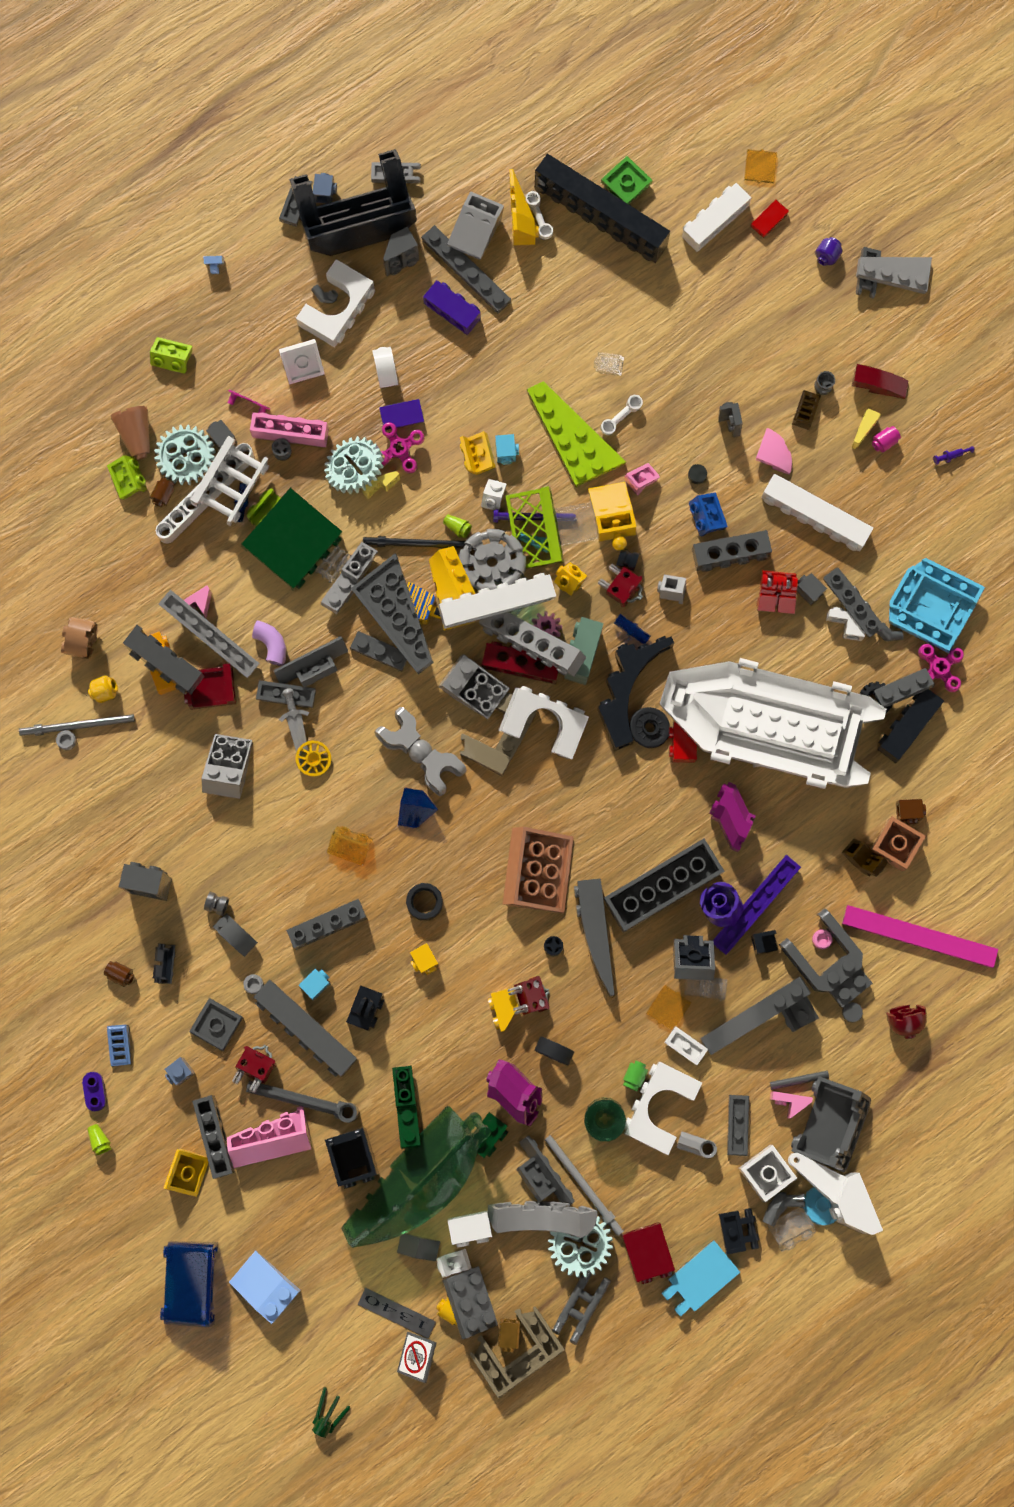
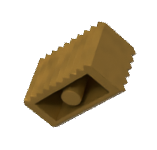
[498,1318,520,1352]

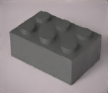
[119,862,172,901]

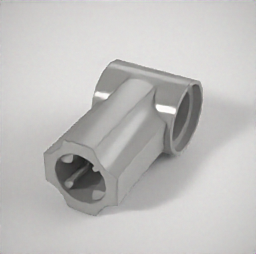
[677,1131,717,1158]

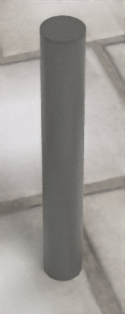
[769,1070,829,1090]

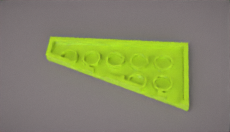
[527,381,626,487]

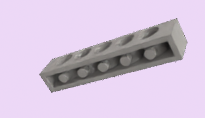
[479,612,586,677]

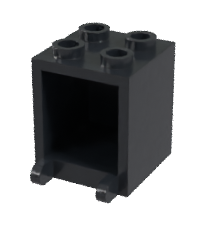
[325,1128,379,1189]

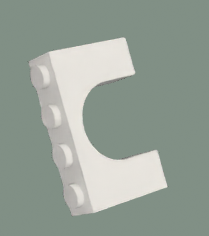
[296,259,375,348]
[499,686,589,759]
[623,1061,702,1155]

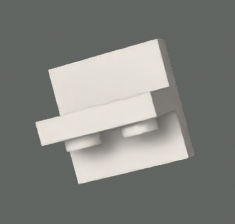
[279,339,325,385]

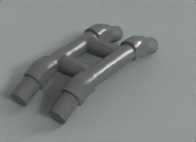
[552,1271,611,1345]

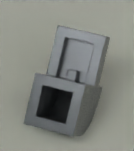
[213,913,258,957]

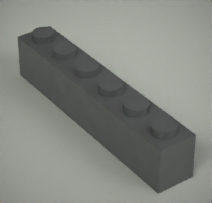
[254,979,358,1077]

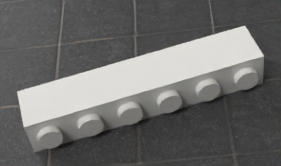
[761,474,873,552]
[438,573,556,629]

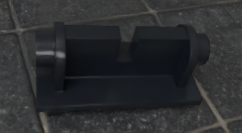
[152,943,175,984]

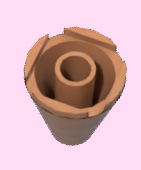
[110,406,150,460]

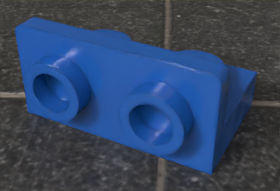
[689,493,728,536]

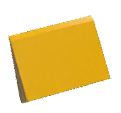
[164,1149,209,1197]

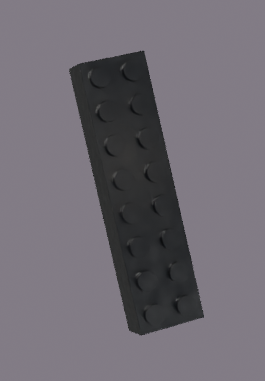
[534,153,670,264]

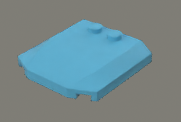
[889,558,985,653]

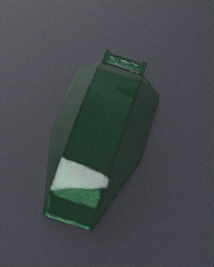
[341,1106,491,1248]

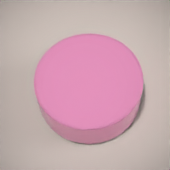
[812,929,832,949]

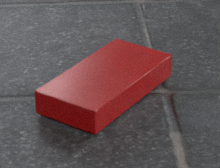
[750,199,789,238]

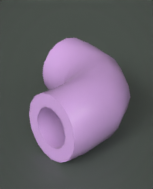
[252,620,286,666]

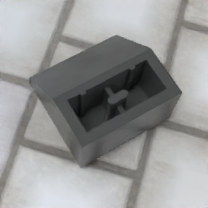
[383,227,419,276]

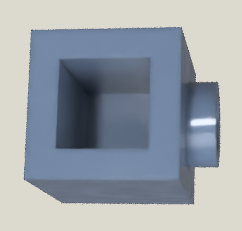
[313,173,337,204]
[164,1057,195,1086]

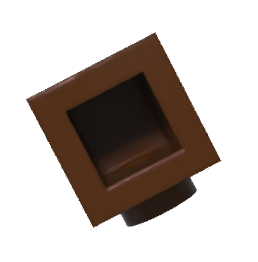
[896,799,926,825]

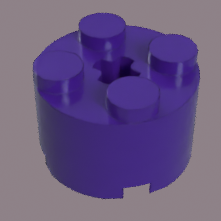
[700,882,743,927]

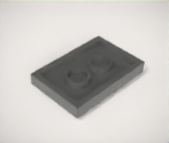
[443,1266,498,1339]

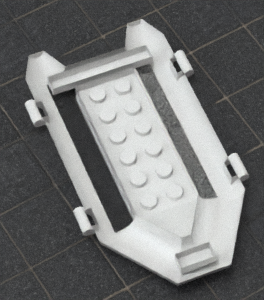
[660,658,886,789]

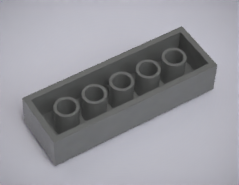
[603,838,725,933]

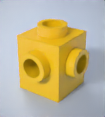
[554,562,587,596]

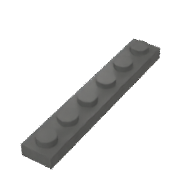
[421,225,511,314]

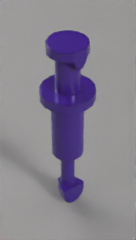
[933,446,975,465]

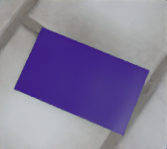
[379,399,424,430]

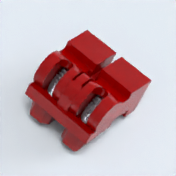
[756,570,798,614]

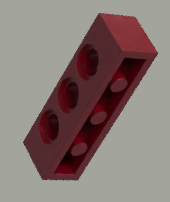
[482,641,561,684]

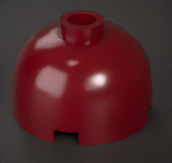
[886,1005,927,1039]

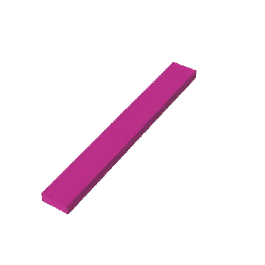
[842,905,998,968]

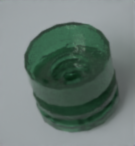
[584,1097,626,1142]

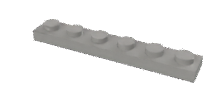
[159,589,260,678]

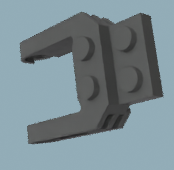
[779,908,873,1008]

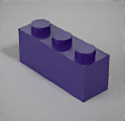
[423,280,481,335]

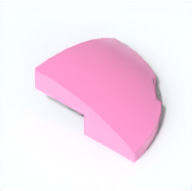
[755,428,792,475]

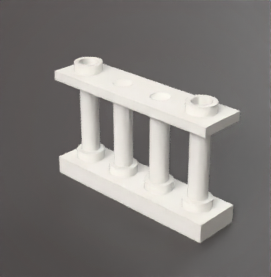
[190,436,269,526]

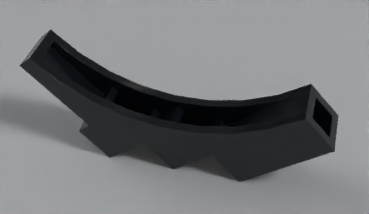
[597,636,674,751]

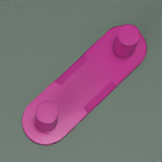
[227,389,271,413]

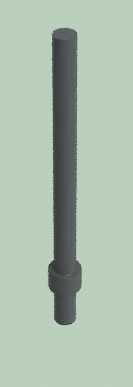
[19,714,135,736]

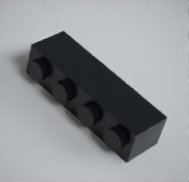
[877,689,944,763]

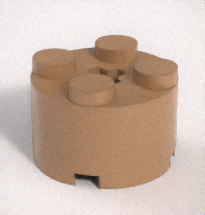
[61,617,98,659]

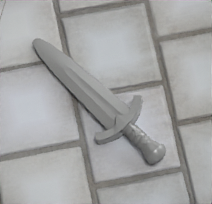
[279,688,310,773]

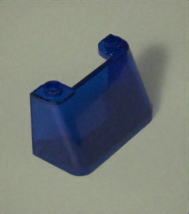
[160,1241,218,1327]

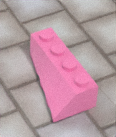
[227,1106,311,1168]

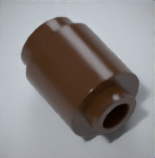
[150,478,175,507]
[104,961,135,987]

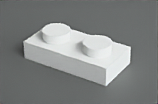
[664,1026,708,1065]

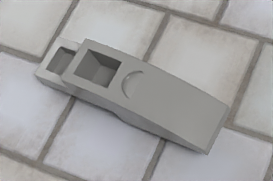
[321,542,378,614]

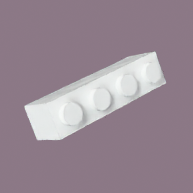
[682,183,751,252]

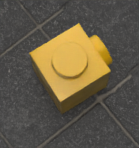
[410,943,439,975]

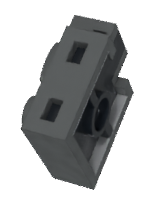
[673,935,715,980]

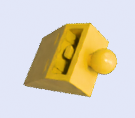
[588,482,636,551]

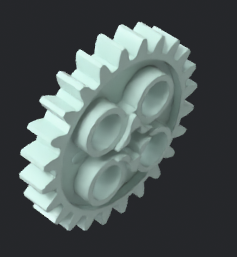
[154,425,216,485]
[324,436,384,494]
[548,1216,613,1278]

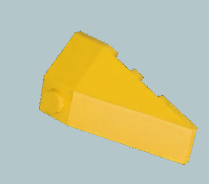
[509,169,539,246]

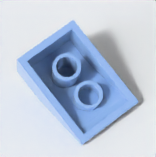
[229,1251,301,1324]

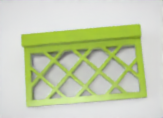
[505,486,564,569]

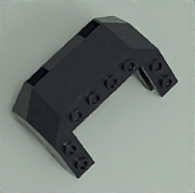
[289,149,417,256]

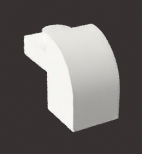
[372,347,398,388]
[826,607,865,641]

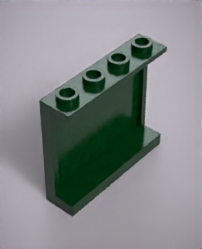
[241,487,343,591]

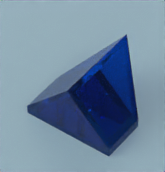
[398,788,438,829]

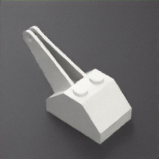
[788,1153,883,1235]

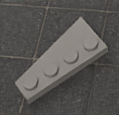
[856,257,932,294]

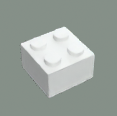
[738,1145,797,1202]
[448,1211,492,1248]

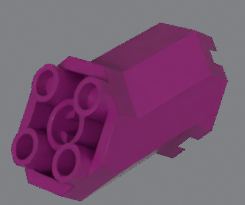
[709,782,756,852]
[486,1059,543,1126]

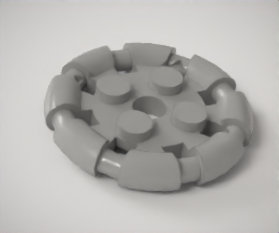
[459,529,526,590]

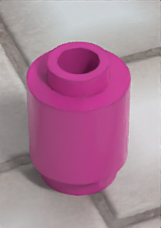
[872,426,901,453]

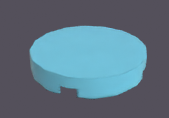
[803,1187,837,1225]

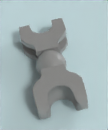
[374,707,467,796]

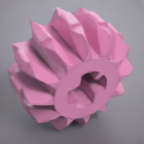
[532,611,562,637]

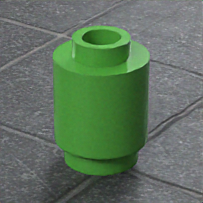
[623,1060,648,1091]

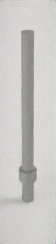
[544,1135,624,1236]

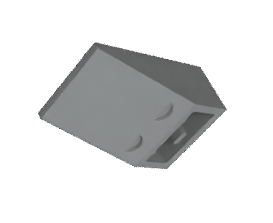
[447,191,504,260]
[438,655,510,719]
[201,734,252,799]

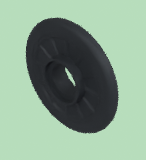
[630,707,670,748]

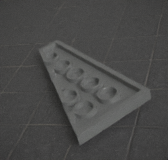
[351,553,434,675]

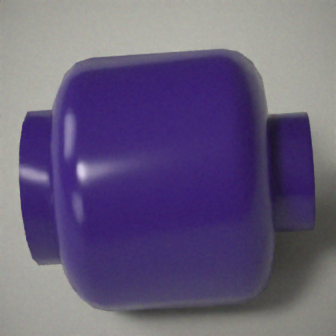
[815,237,843,266]

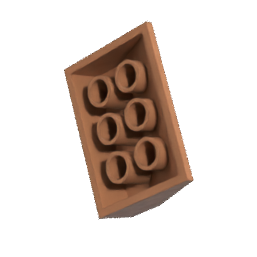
[502,827,573,913]

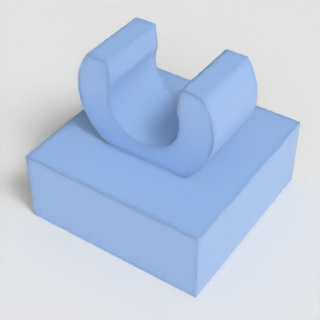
[203,256,224,274]

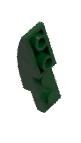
[392,1065,421,1149]

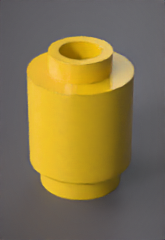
[436,1297,457,1325]

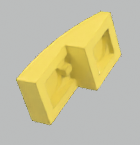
[362,471,400,499]

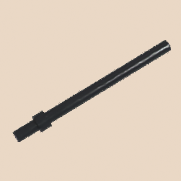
[363,536,466,548]

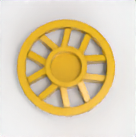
[295,740,331,777]

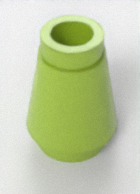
[443,514,472,538]
[87,1124,111,1155]

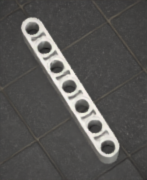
[156,443,254,544]

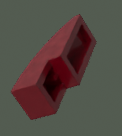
[852,364,908,399]

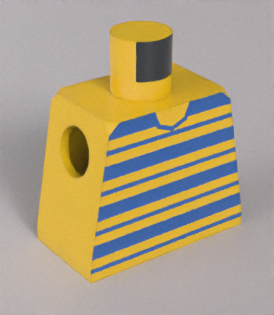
[407,582,441,624]

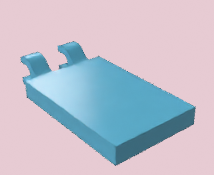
[661,1240,740,1317]

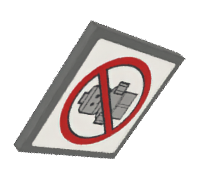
[397,1332,437,1383]

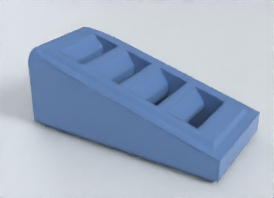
[107,1025,131,1066]

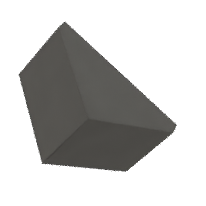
[397,1232,440,1261]

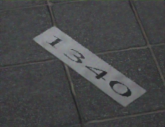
[358,1288,436,1338]

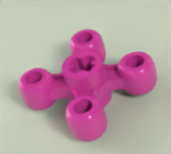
[381,422,425,473]
[918,644,964,692]

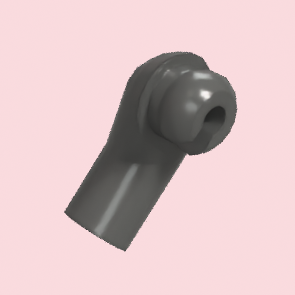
[311,285,338,303]
[877,623,903,642]

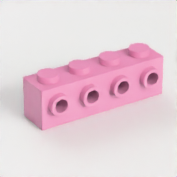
[250,413,329,447]

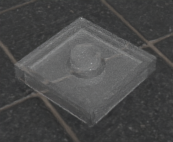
[555,502,598,546]

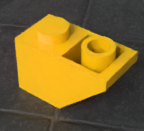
[488,987,518,1032]

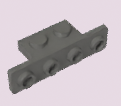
[823,567,884,637]
[274,637,348,688]
[516,1136,575,1205]

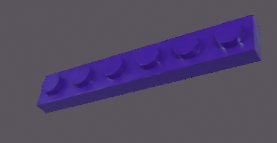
[713,855,801,955]

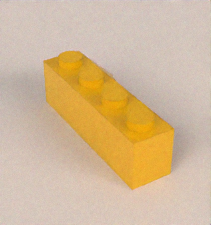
[429,546,477,631]

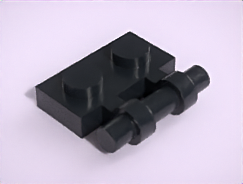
[718,1208,760,1254]

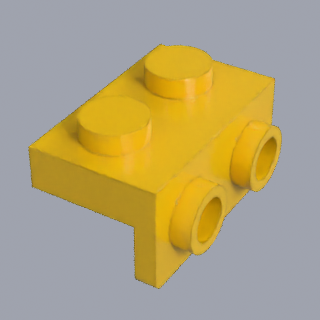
[460,431,496,475]

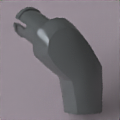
[763,1192,805,1226]

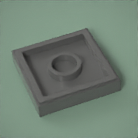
[189,998,243,1052]

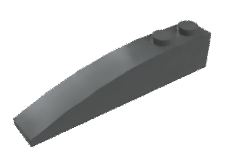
[574,878,614,997]
[700,976,811,1055]

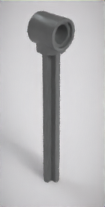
[246,1080,359,1123]

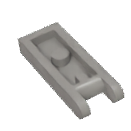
[371,162,421,183]

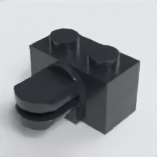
[346,985,385,1031]

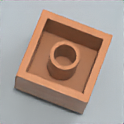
[871,816,926,872]

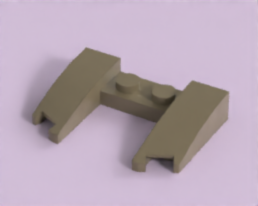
[460,693,539,776]
[470,1307,565,1398]

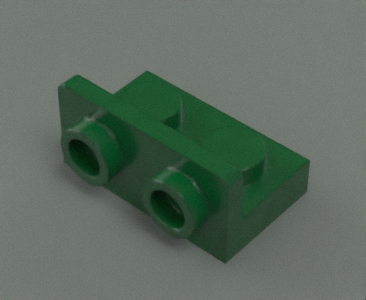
[465,1112,508,1158]

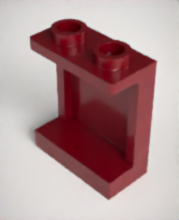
[184,663,236,710]
[621,1222,675,1285]

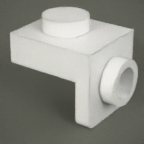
[481,479,506,511]
[437,1249,472,1278]

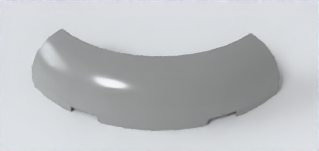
[488,1201,597,1238]

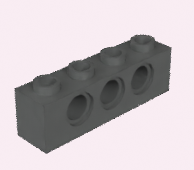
[692,530,772,572]
[286,899,367,950]
[192,1095,235,1179]

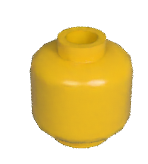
[88,676,118,703]

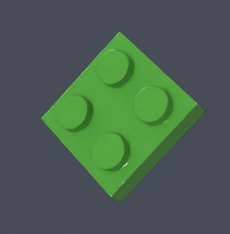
[601,156,653,204]

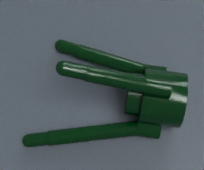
[312,1387,350,1438]

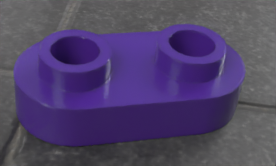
[82,1072,106,1111]

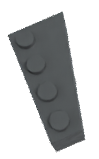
[123,625,205,695]

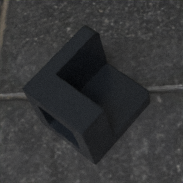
[751,930,778,955]

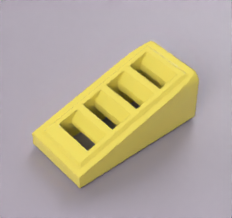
[852,409,881,449]

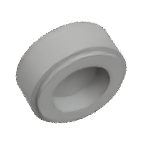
[56,730,76,750]
[243,974,264,994]

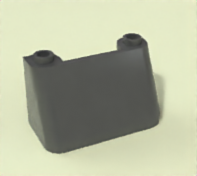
[791,1076,871,1172]

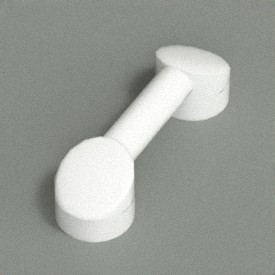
[526,191,553,240]
[600,395,643,435]

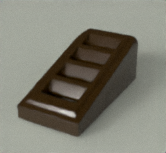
[792,390,821,430]

